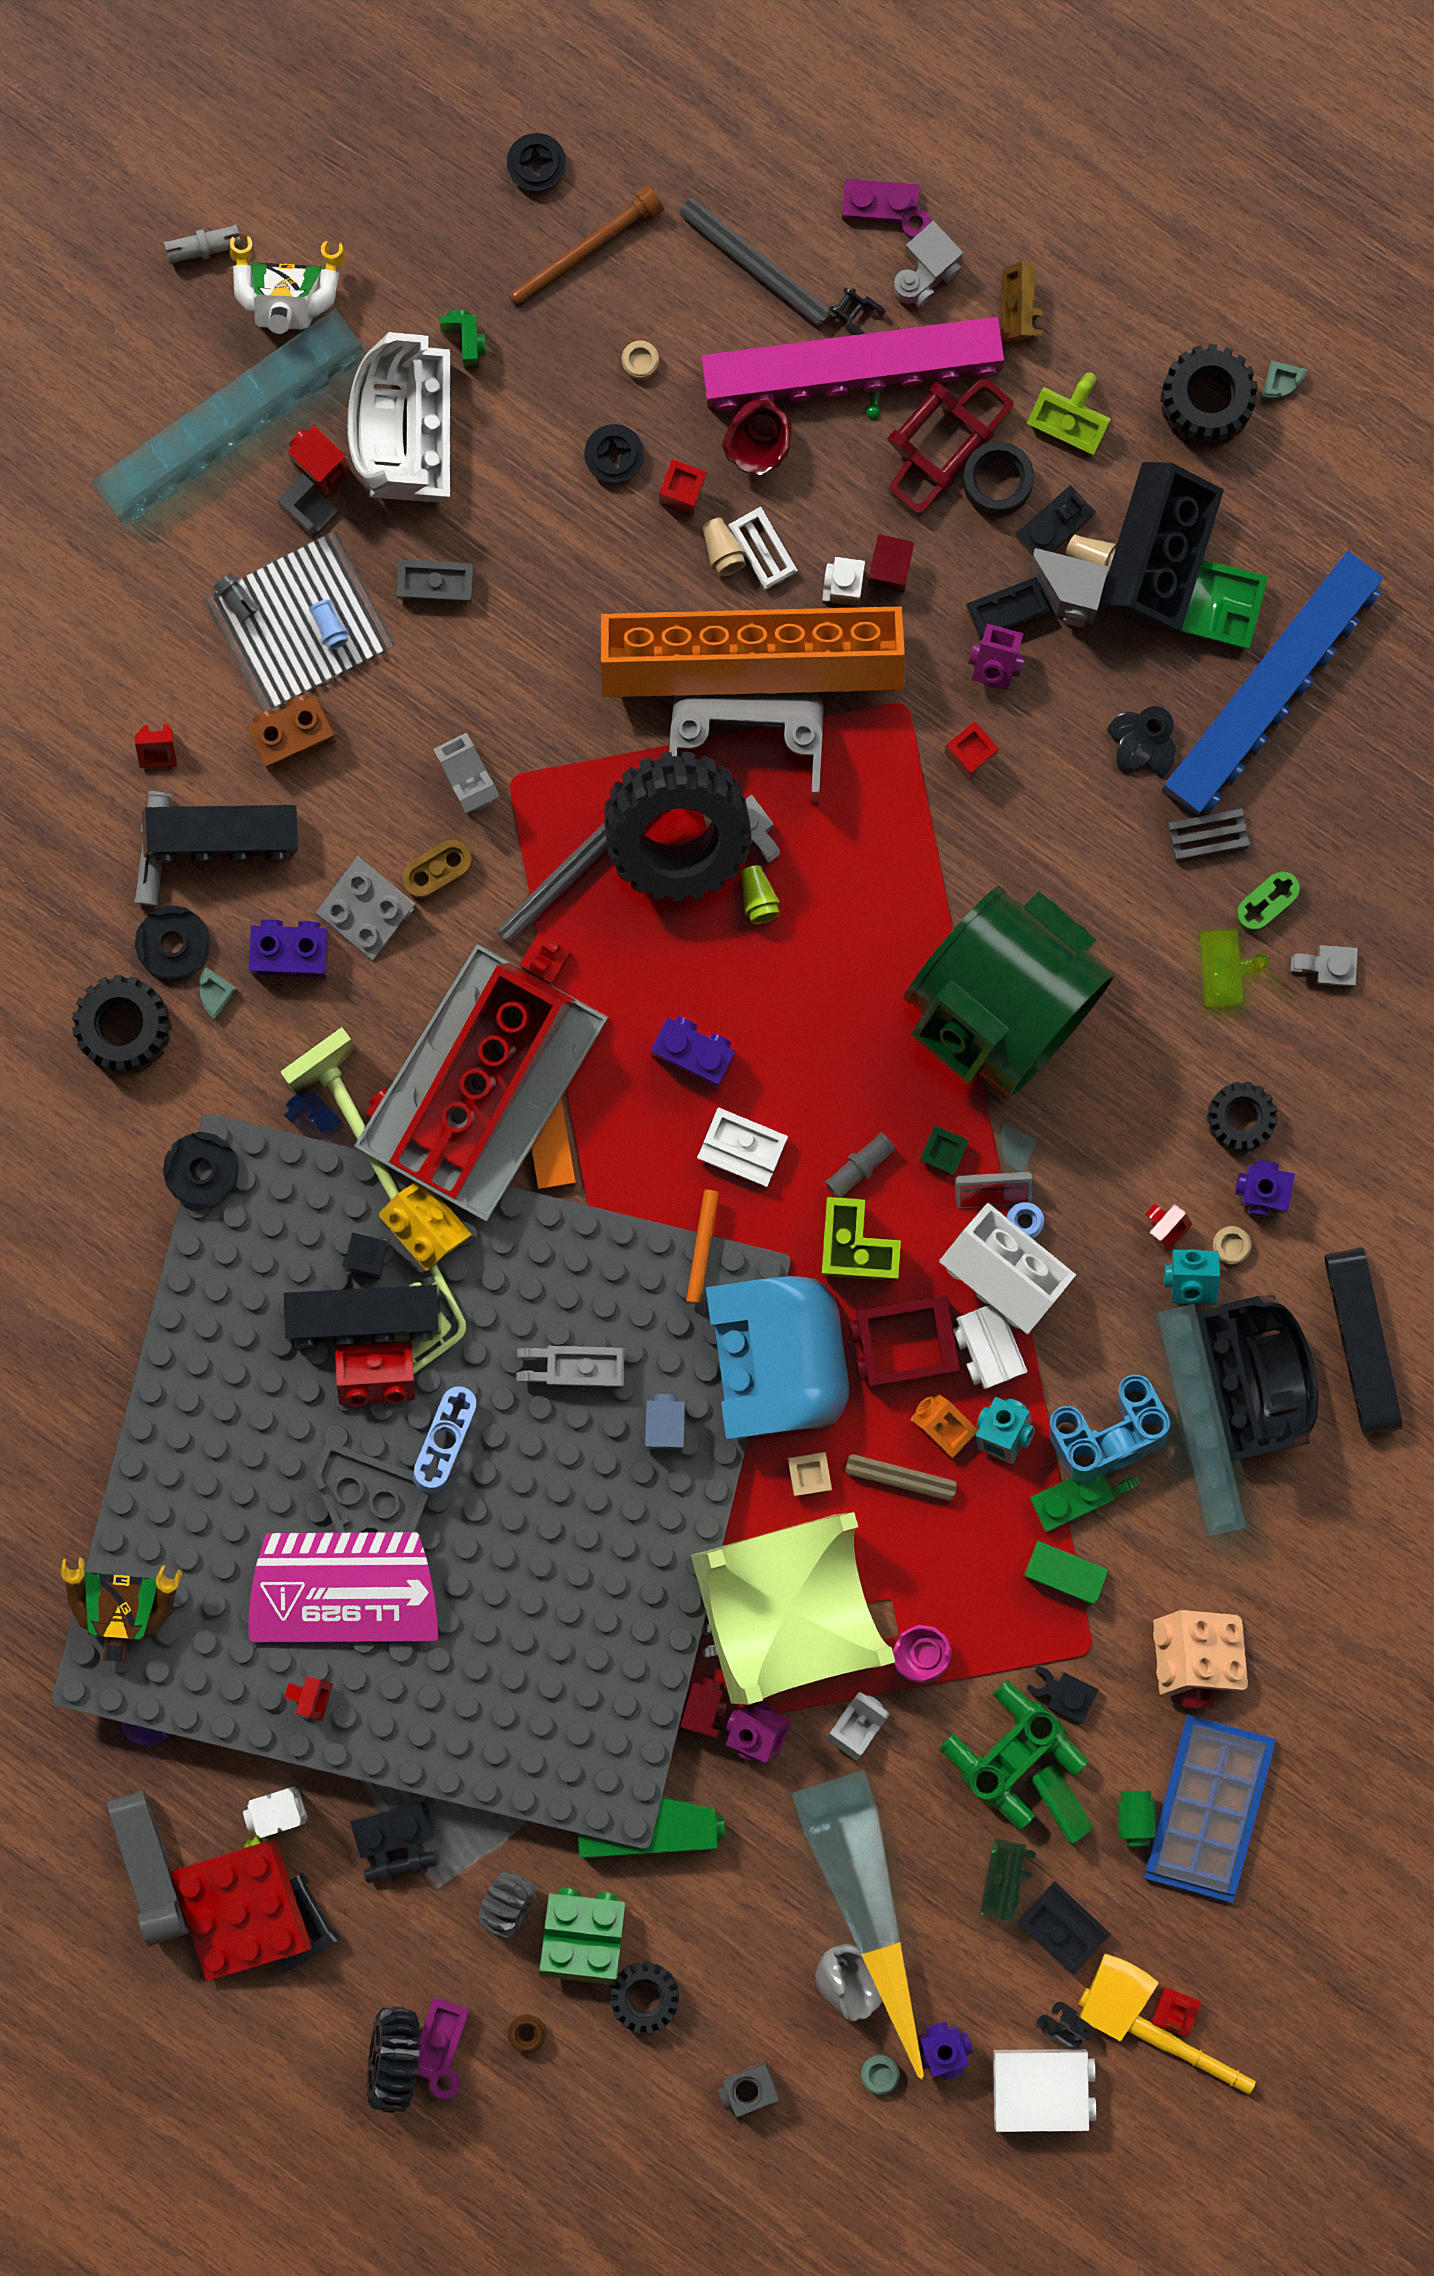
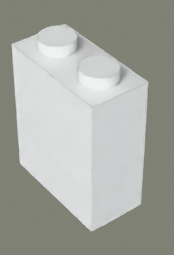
[993,2049,1096,2132]

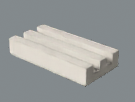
[728,507,798,591]

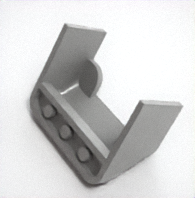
[669,692,824,803]

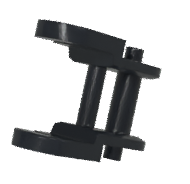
[829,287,886,335]
[1036,2002,1093,2050]

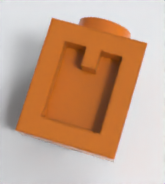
[911,1392,978,1458]

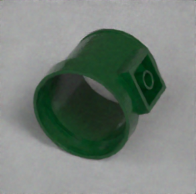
[903,886,1116,1099]

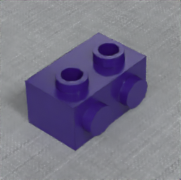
[249,920,329,978]
[650,1016,735,1089]

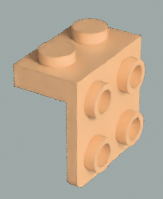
[1153,1610,1248,1696]

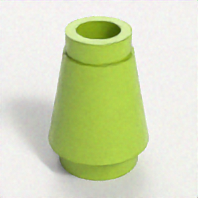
[740,865,781,924]

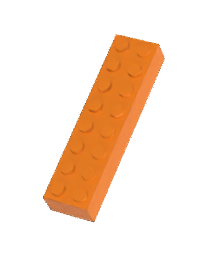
[601,606,905,698]

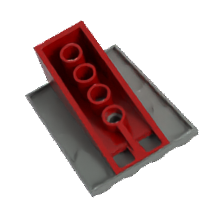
[354,944,609,1221]

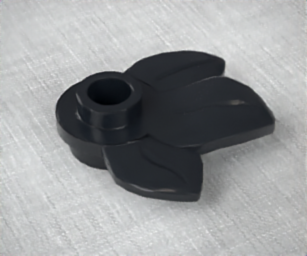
[1107,706,1176,776]

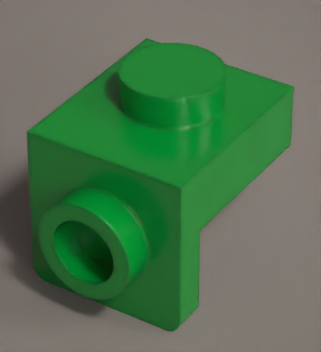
[439,310,486,368]

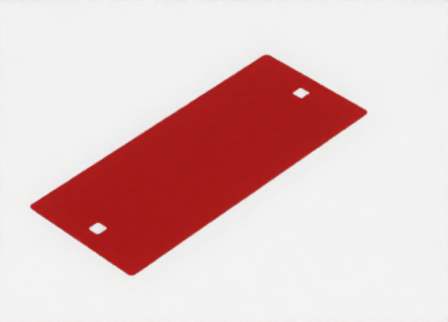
[510,703,1092,1726]

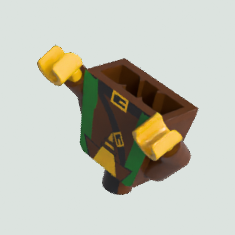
[61,1557,182,1662]

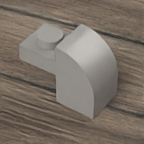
[433,733,500,813]

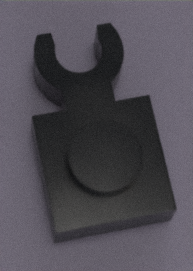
[1026,1667,1099,1723]

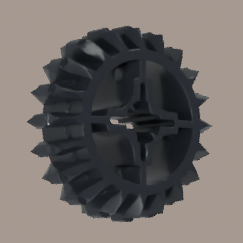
[366,2006,420,2113]

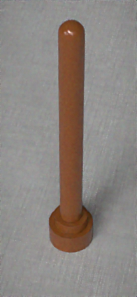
[510,185,664,305]

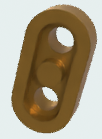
[402,840,473,898]

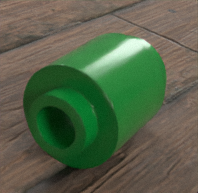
[1117,1791,1157,1846]

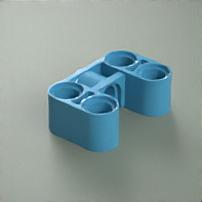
[1049,1374,1170,1483]

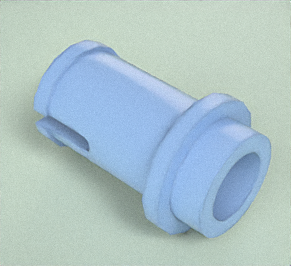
[309,599,349,650]

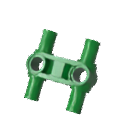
[938,1679,1089,1831]

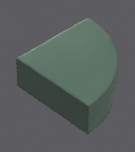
[1261,360,1307,400]
[199,967,237,1020]

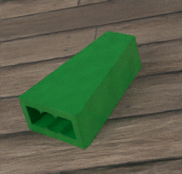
[578,1796,725,1858]

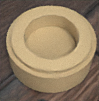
[622,341,659,380]
[1212,1226,1251,1265]

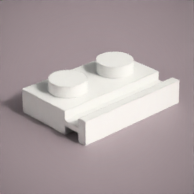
[697,1107,788,1188]

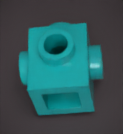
[1163,1249,1220,1305]
[975,1397,1035,1464]

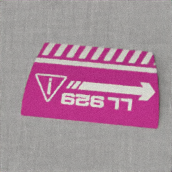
[248,1532,438,1642]

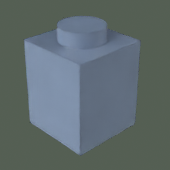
[644,1394,685,1450]

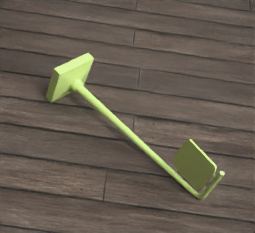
[281,1027,466,1374]

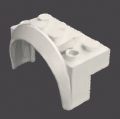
[347,332,450,503]

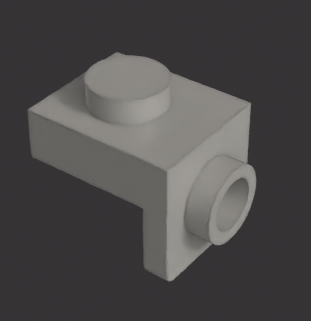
[826,1692,890,1761]

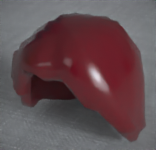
[722,399,792,475]

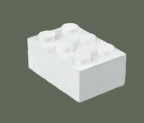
[939,1203,1076,1334]

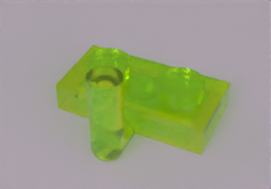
[1199,928,1270,1007]

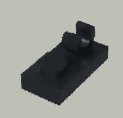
[1015,485,1096,556]

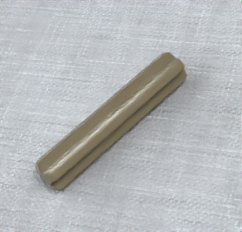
[845,1454,957,1501]

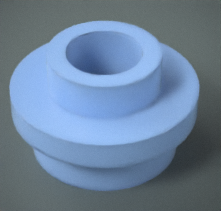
[1006,1202,1044,1239]

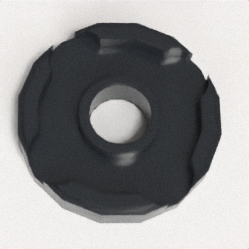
[135,905,211,981]
[163,1132,240,1209]

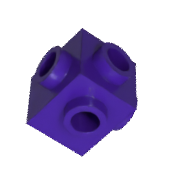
[1235,1160,1295,1217]
[919,2021,973,2081]

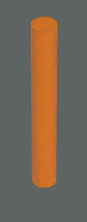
[686,1190,719,1304]

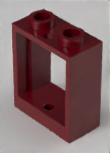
[850,1296,960,1388]

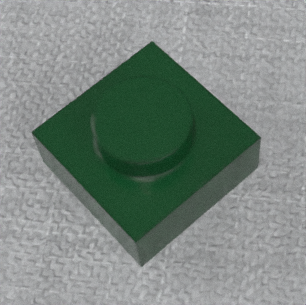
[919,1125,969,1176]

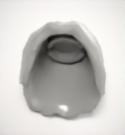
[815,1944,882,2023]

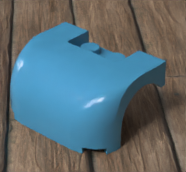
[706,1276,849,1439]

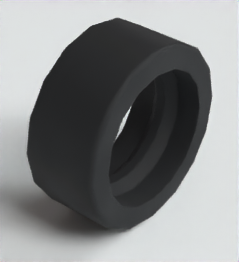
[962,441,1034,516]

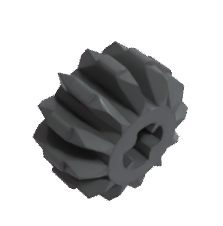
[479,1871,536,1939]

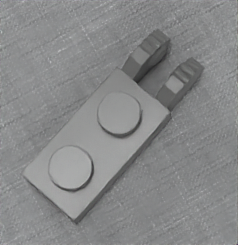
[516,1346,624,1387]

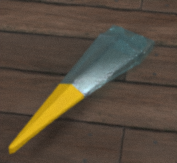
[792,1770,924,2079]

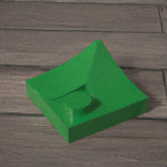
[1178,561,1268,650]

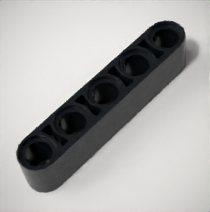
[1324,1247,1402,1437]

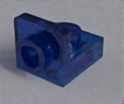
[284,1089,346,1135]

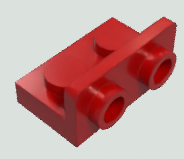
[335,1341,415,1407]

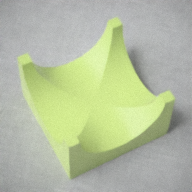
[691,1512,895,1704]

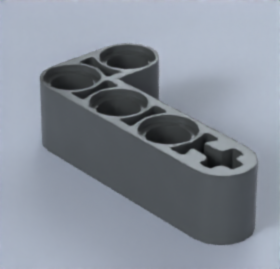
[107,1789,190,1947]

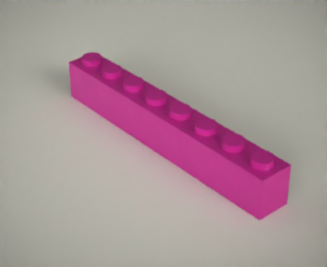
[701,317,1004,411]

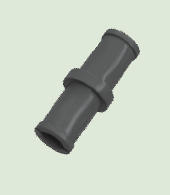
[824,1133,896,1198]

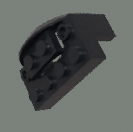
[1195,1295,1319,1462]

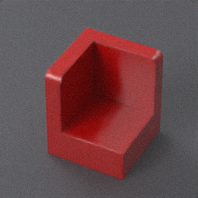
[659,459,707,516]
[944,721,999,780]

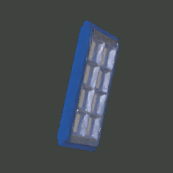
[1143,1714,1276,1903]

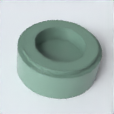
[861,2054,899,2094]

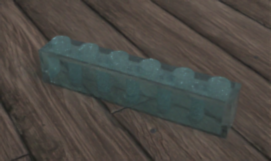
[1154,1304,1246,1537]

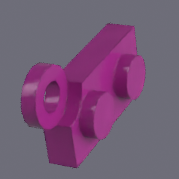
[842,179,931,239]
[417,1996,470,2099]

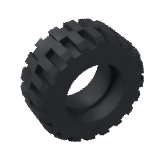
[604,752,752,901]

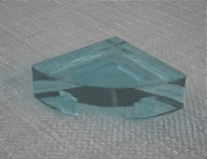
[1000,1124,1038,1172]

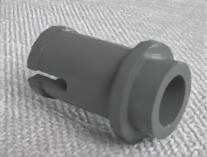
[214,573,260,623]

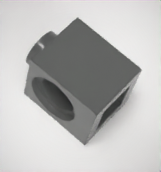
[718,2061,779,2117]

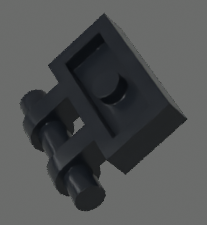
[350,1800,440,1883]

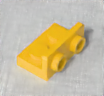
[379,1182,472,1271]

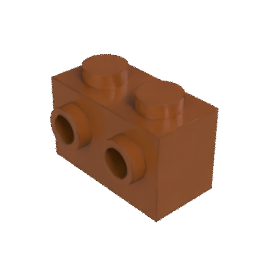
[247,694,337,773]

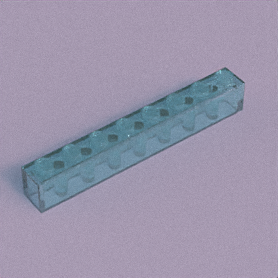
[92,308,364,524]

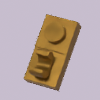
[1001,261,1043,344]

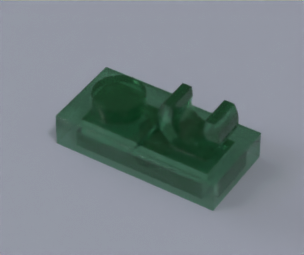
[980,1838,1036,1921]

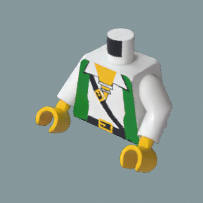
[230,236,346,334]

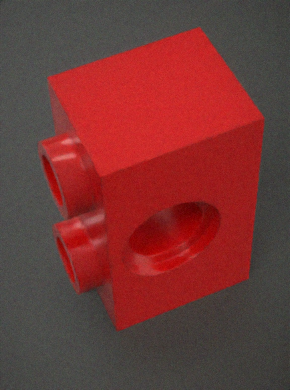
[287,425,352,499]

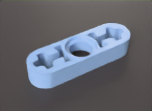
[413,1387,476,1493]

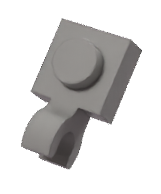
[746,795,781,864]
[1290,945,1358,987]

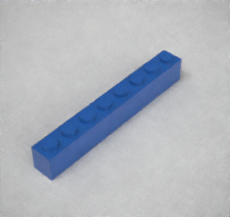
[1161,551,1384,817]

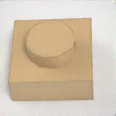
[788,1452,832,1496]

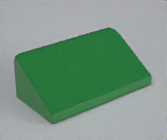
[1023,1541,1108,1605]
[1030,1763,1093,1844]

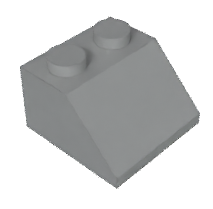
[1029,548,1108,627]

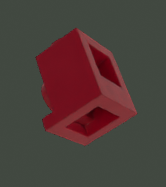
[681,1677,728,1738]

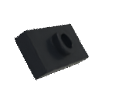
[966,577,1050,641]

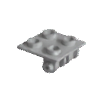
[316,856,415,960]

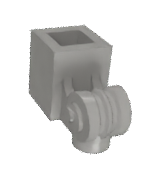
[893,221,963,308]

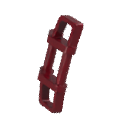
[887,378,1014,516]

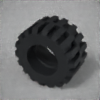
[1160,344,1258,447]
[72,975,172,1074]

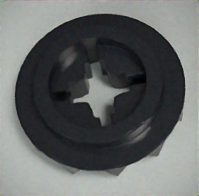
[507,133,566,193]
[584,424,644,484]

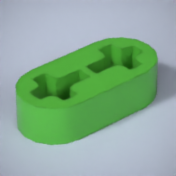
[1236,871,1300,932]

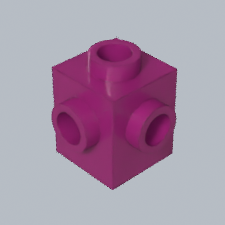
[968,624,1025,690]
[726,1702,791,1763]

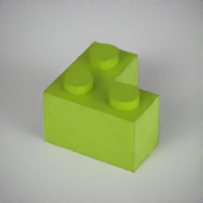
[821,1197,901,1281]

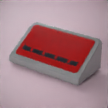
[955,1172,1032,1208]

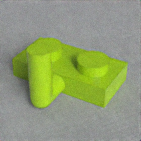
[1026,373,1111,455]

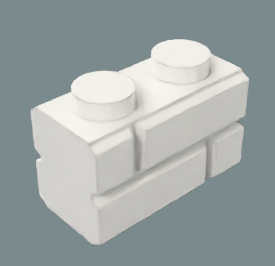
[953,1304,1027,1390]
[243,1786,308,1838]

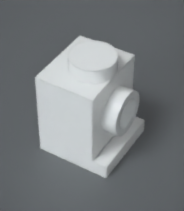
[822,557,865,607]

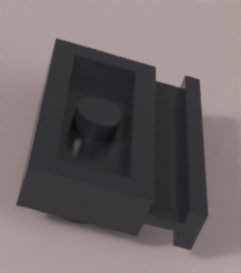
[1017,1881,1111,1975]

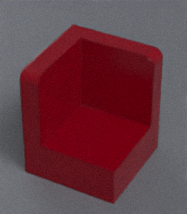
[868,534,914,593]

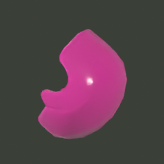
[892,1625,952,1684]

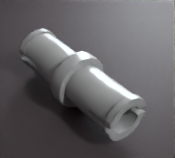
[164,224,242,265]

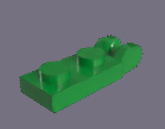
[1029,1469,1140,1532]

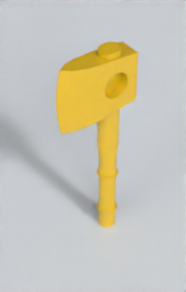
[1078,1953,1256,2095]

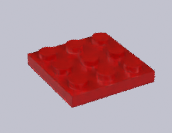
[170,1838,312,1981]

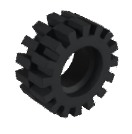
[1207,1081,1278,1152]
[610,1962,680,2034]

